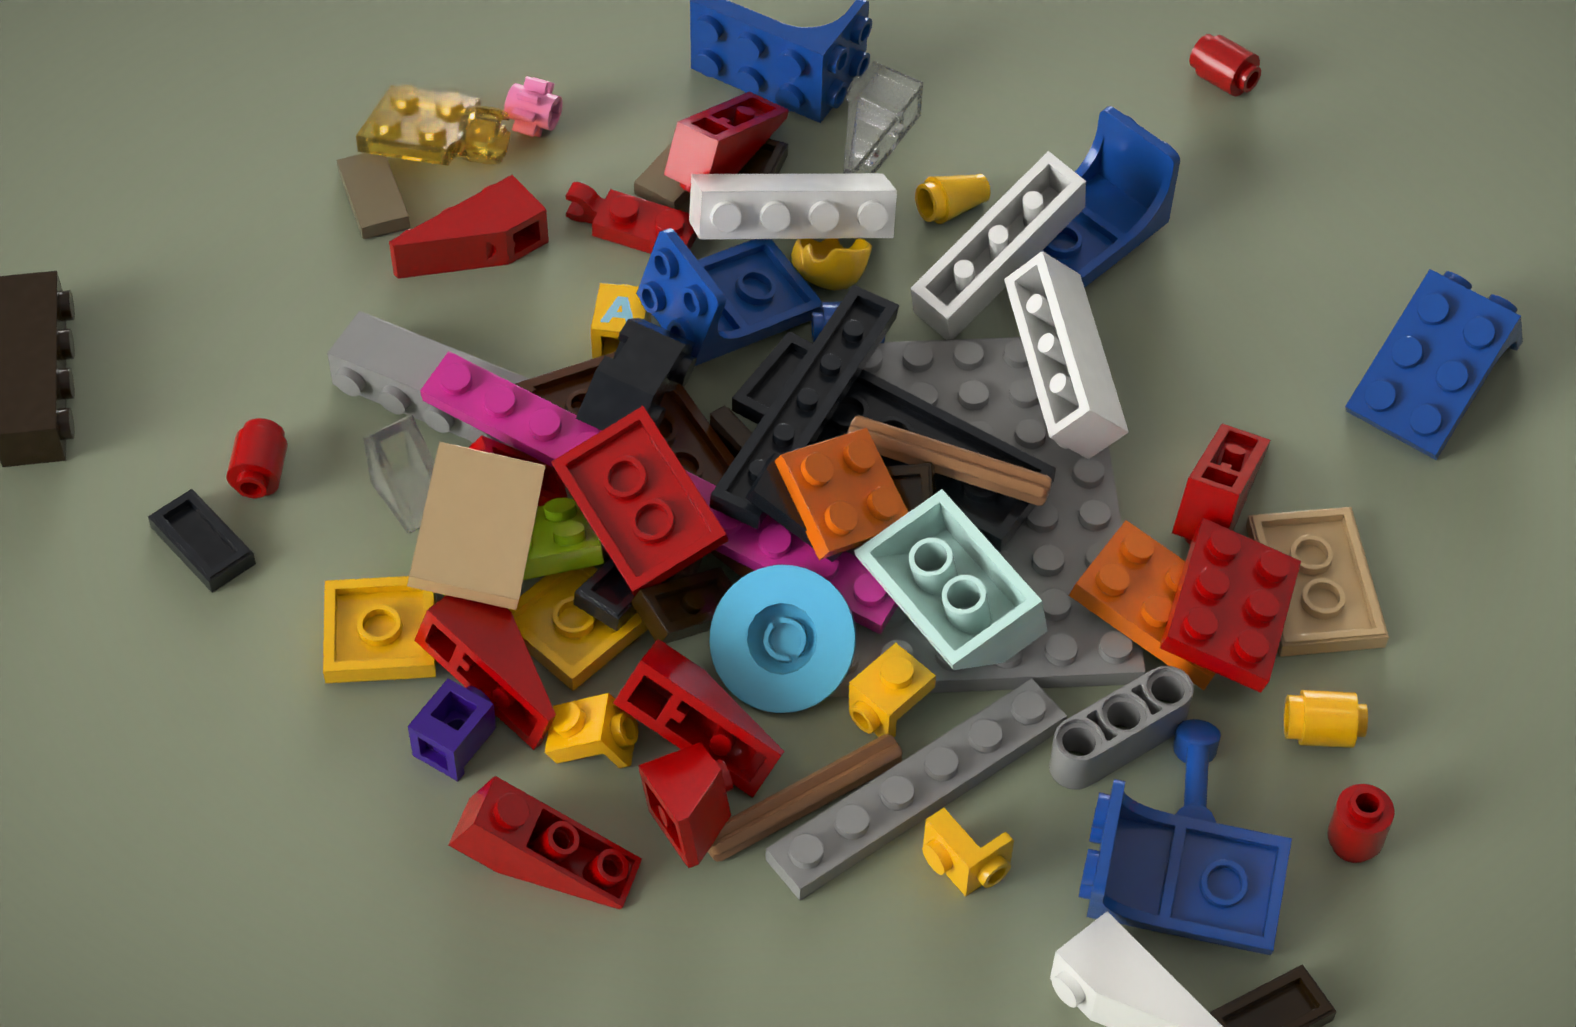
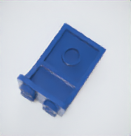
[690,0,872,123]
[1041,106,1180,288]
[636,228,822,366]
[1345,269,1523,460]
[1078,779,1292,956]

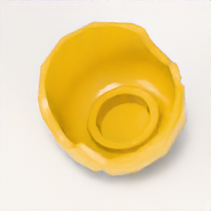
[791,238,872,291]

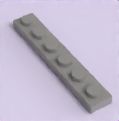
[766,678,1067,900]

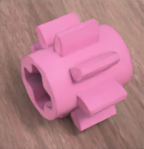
[504,76,563,137]

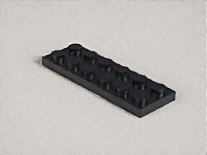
[732,331,1056,552]

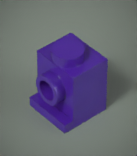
[408,678,497,782]

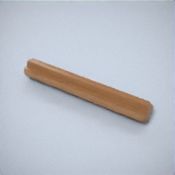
[847,415,1052,506]
[708,734,903,861]

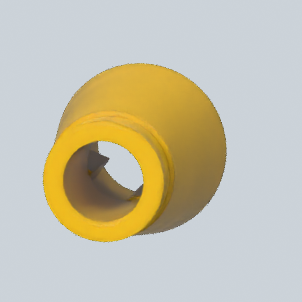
[915,174,991,224]

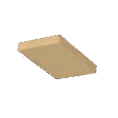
[407,441,546,610]
[1246,507,1389,657]

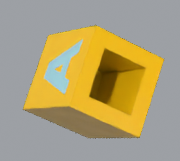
[591,283,651,359]

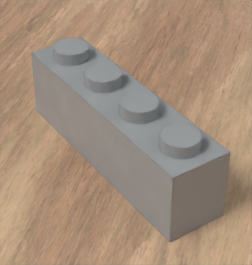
[327,311,528,449]

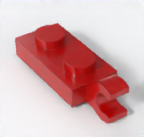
[565,182,697,254]

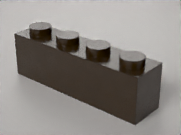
[0,271,75,467]

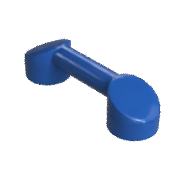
[1173,719,1221,823]

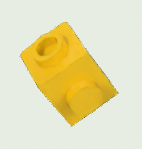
[849,643,936,737]
[544,693,638,768]
[922,808,1014,897]

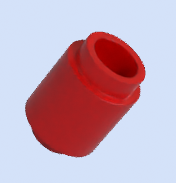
[1189,34,1261,97]
[226,418,288,499]
[1327,784,1395,863]

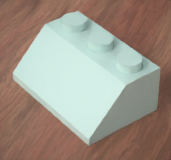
[854,489,1048,670]

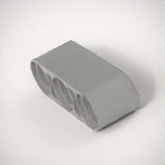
[1049,666,1194,789]

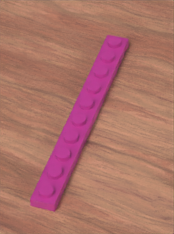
[420,351,898,635]

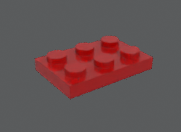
[551,406,729,596]
[1159,518,1301,693]

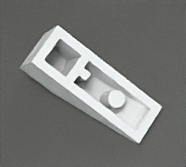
[1050,911,1223,1027]

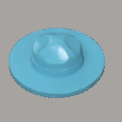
[709,565,856,713]

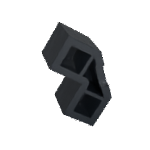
[576,318,697,430]

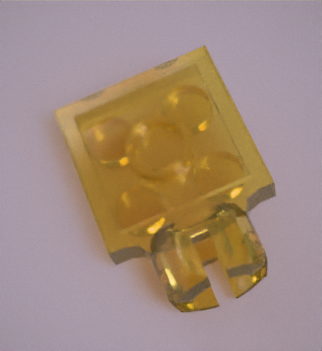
[356,85,511,166]

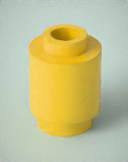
[1284,690,1368,748]

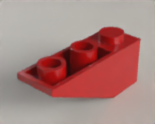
[389,175,549,279]
[448,776,642,909]

